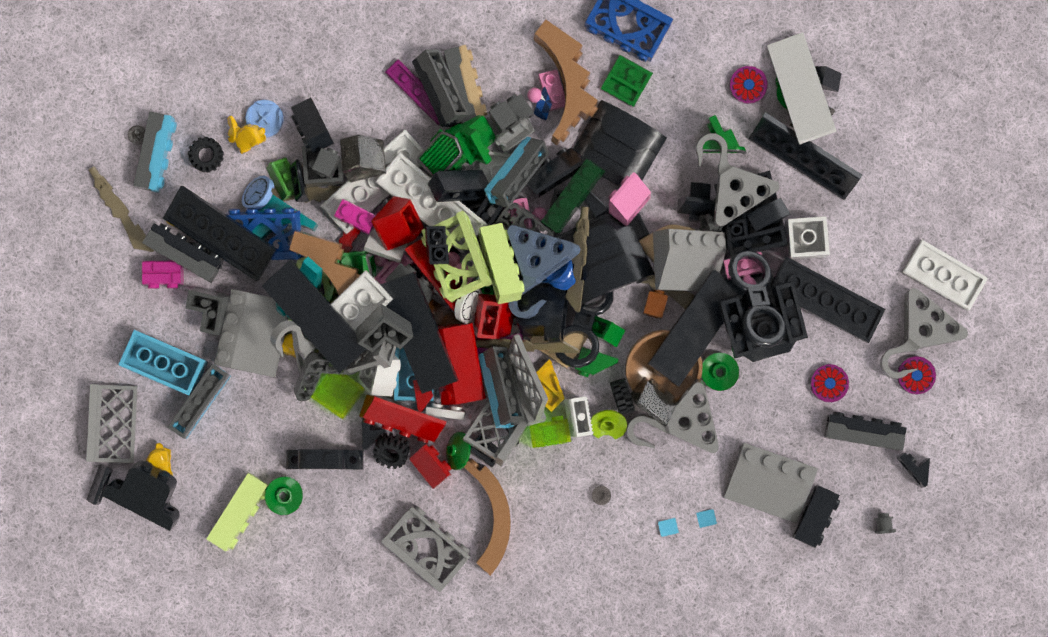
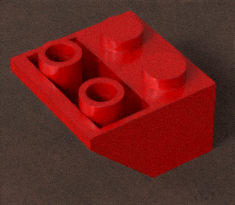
[371,196,424,250]
[473,293,514,339]
[409,444,452,489]

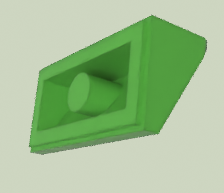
[266,157,294,201]

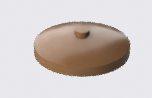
[625,330,703,406]

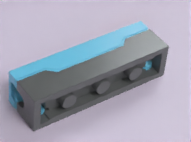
[133,112,177,193]
[484,137,549,208]
[478,347,525,428]
[167,364,231,439]

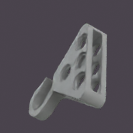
[696,133,779,226]
[880,288,968,379]
[270,320,331,386]
[627,379,719,453]

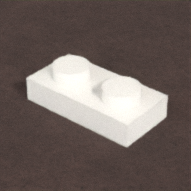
[426,403,466,420]

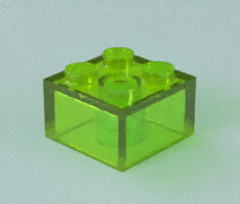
[311,374,366,420]
[529,416,571,449]

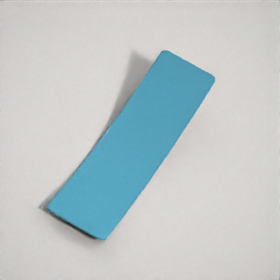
[658,509,717,537]

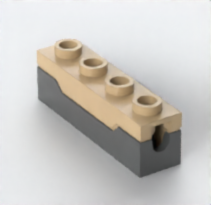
[444,45,487,123]

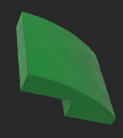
[601,55,653,107]

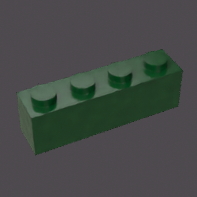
[541,159,605,233]

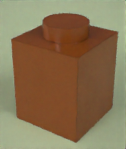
[643,289,668,319]

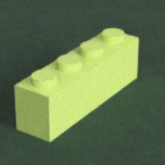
[478,223,524,304]
[206,473,269,551]

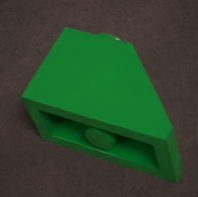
[591,316,626,347]
[575,347,619,378]

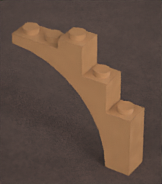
[534,20,598,145]
[289,230,360,296]

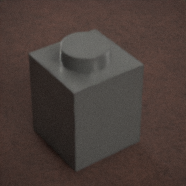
[312,148,341,180]

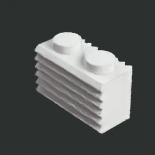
[564,396,594,438]

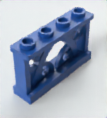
[584,0,673,62]
[226,207,304,260]

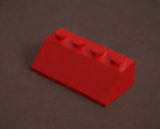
[404,239,462,313]
[437,323,486,405]
[359,394,447,444]

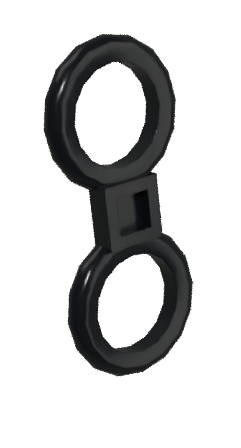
[728,250,786,348]
[555,291,614,368]

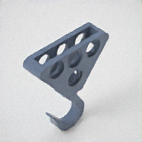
[507,225,580,319]

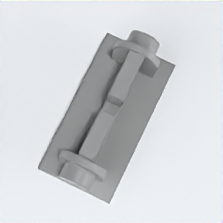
[494,117,535,153]

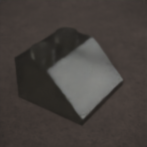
[340,135,386,183]
[630,377,677,427]

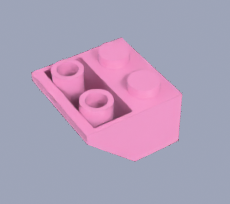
[608,172,651,226]

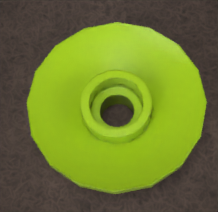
[590,410,627,440]

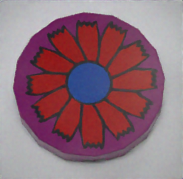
[730,66,768,104]
[897,356,936,395]
[810,364,849,403]

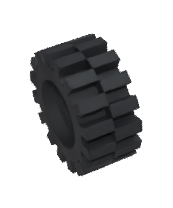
[188,137,224,173]
[610,378,635,415]
[373,432,410,469]

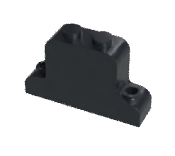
[514,284,568,342]
[286,449,364,470]
[101,460,180,531]

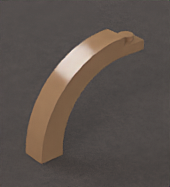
[464,458,511,576]

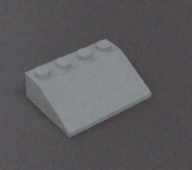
[653,229,726,291]
[214,289,288,377]
[724,443,818,523]

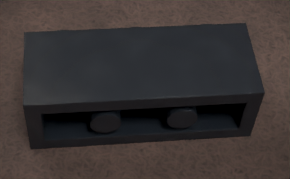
[291,97,334,154]
[428,169,489,202]
[792,485,840,548]

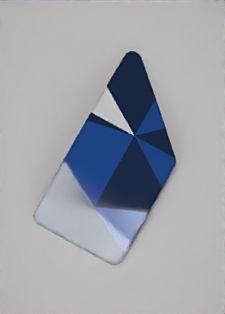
[534,87,552,121]

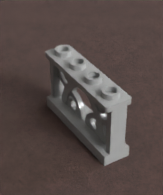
[381,506,471,592]

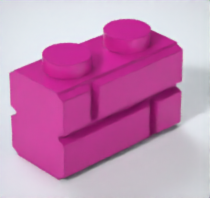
[334,199,376,235]
[142,261,184,289]

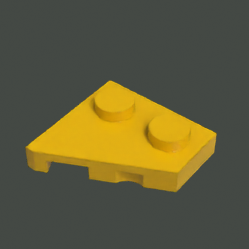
[536,359,565,412]

